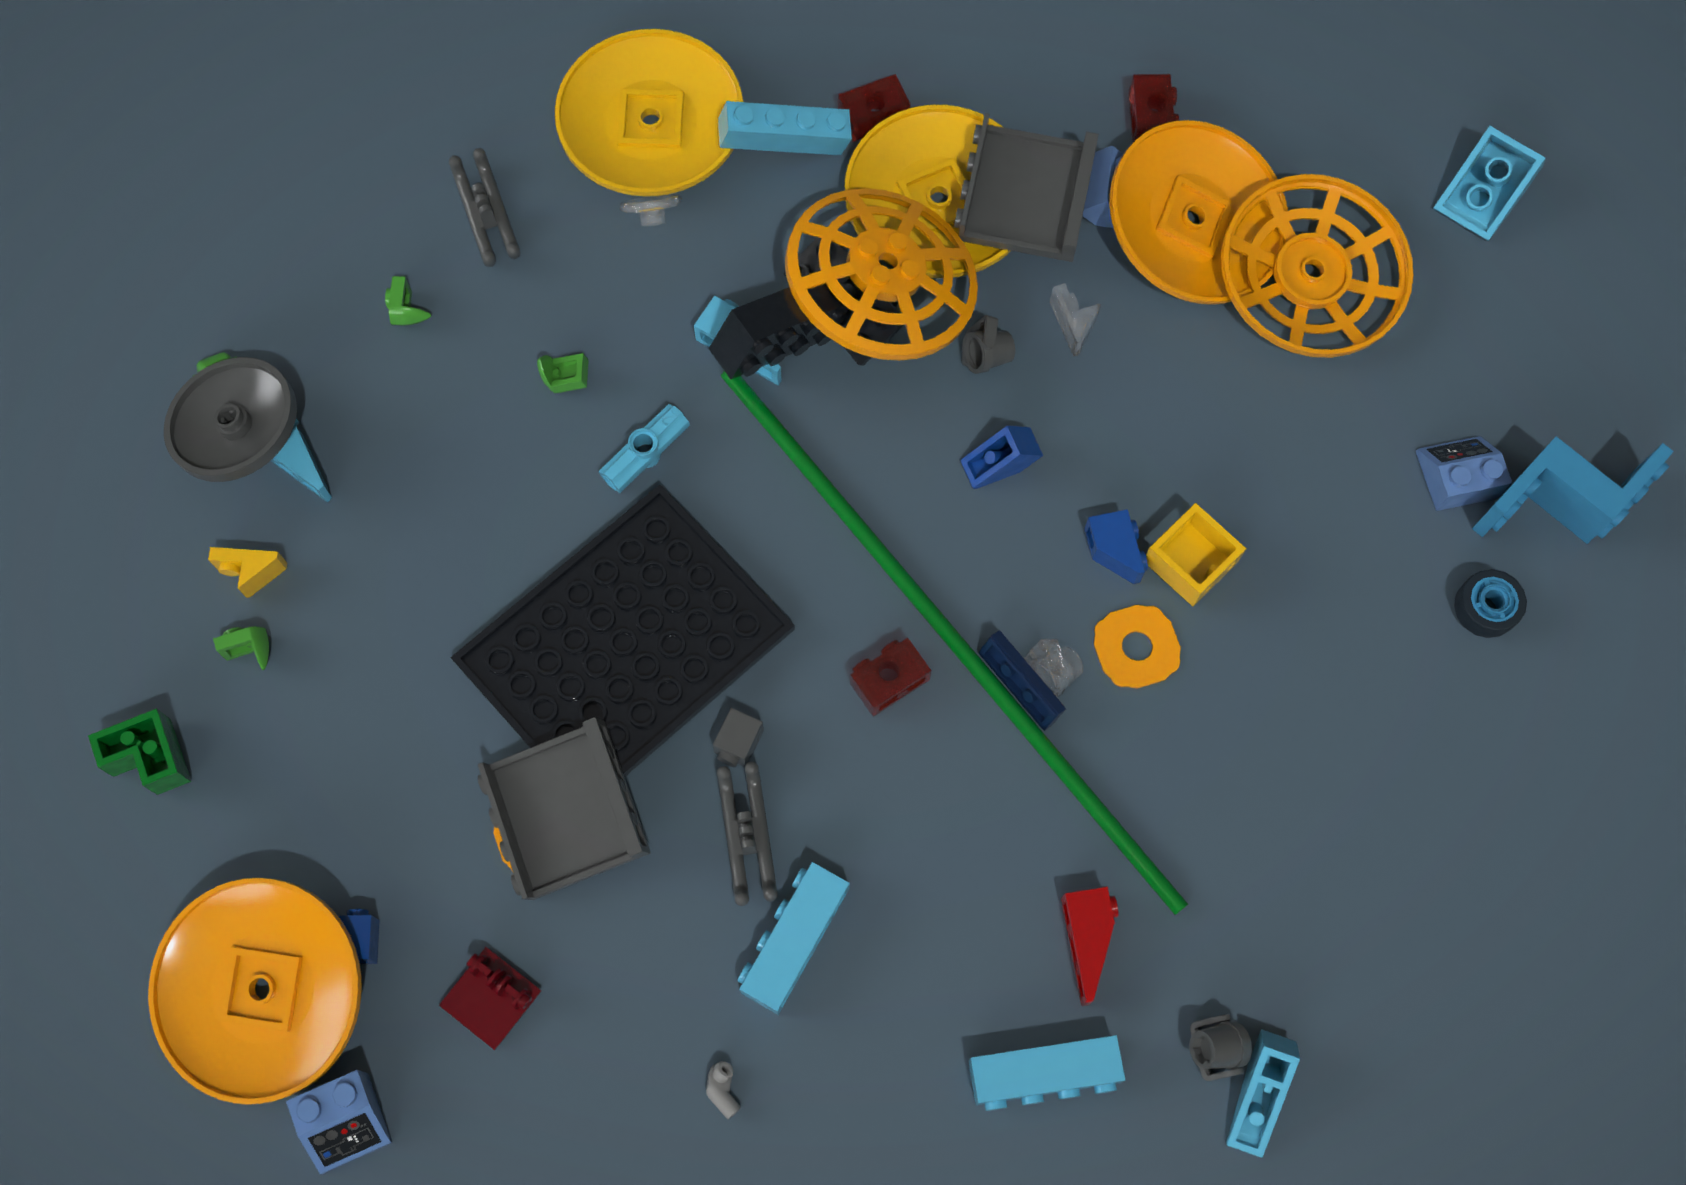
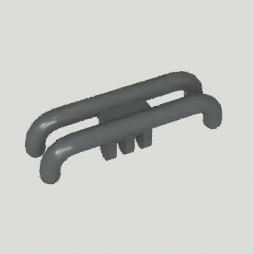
[449,148,520,267]
[717,762,778,906]

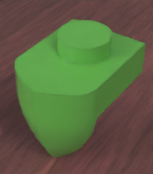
[385,276,431,326]
[537,353,589,393]
[213,626,269,670]

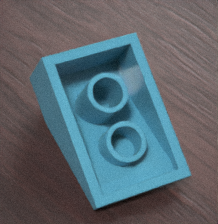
[1433,126,1546,241]

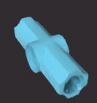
[599,404,690,493]

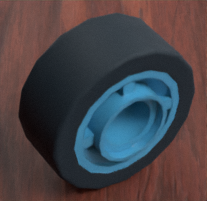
[1454,569,1527,638]

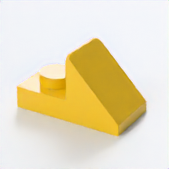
[208,547,287,598]

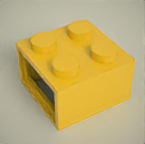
[1146,503,1247,607]

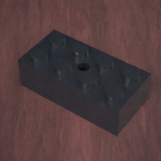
[709,279,848,379]

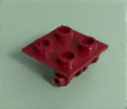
[439,947,541,1050]

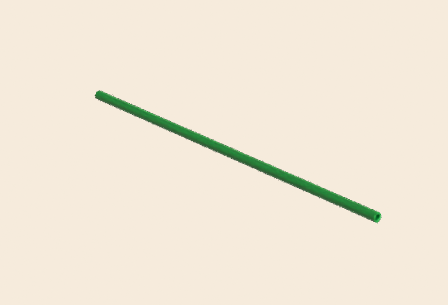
[721,371,1188,915]

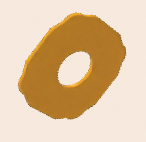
[1094,605,1181,689]

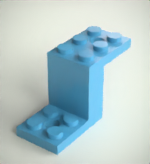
[1472,436,1674,544]

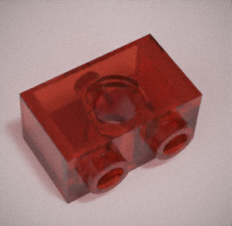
[838,74,911,142]
[1129,74,1179,144]
[850,638,931,717]

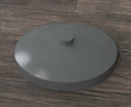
[164,357,297,482]

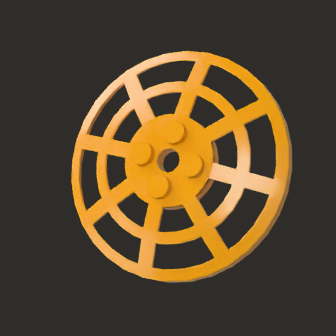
[1221,174,1414,358]
[785,188,978,361]

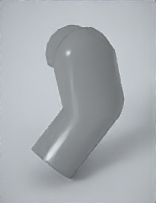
[706,1061,741,1120]

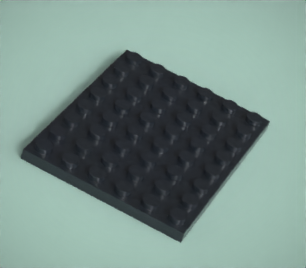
[450,484,795,777]

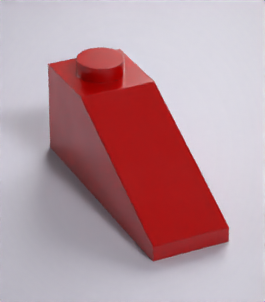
[1061,887,1119,1006]

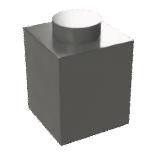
[713,708,764,767]

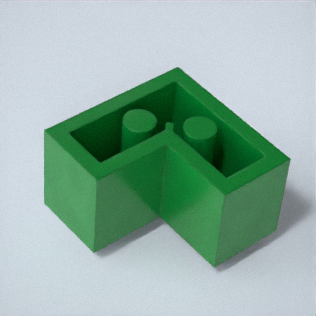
[88,708,191,795]

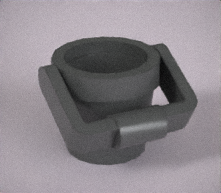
[961,315,1015,374]
[1189,1014,1252,1081]

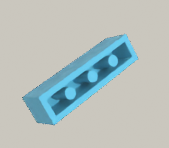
[718,101,852,155]
[738,862,850,1015]
[968,1035,1126,1111]

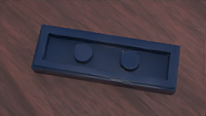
[978,630,1066,731]

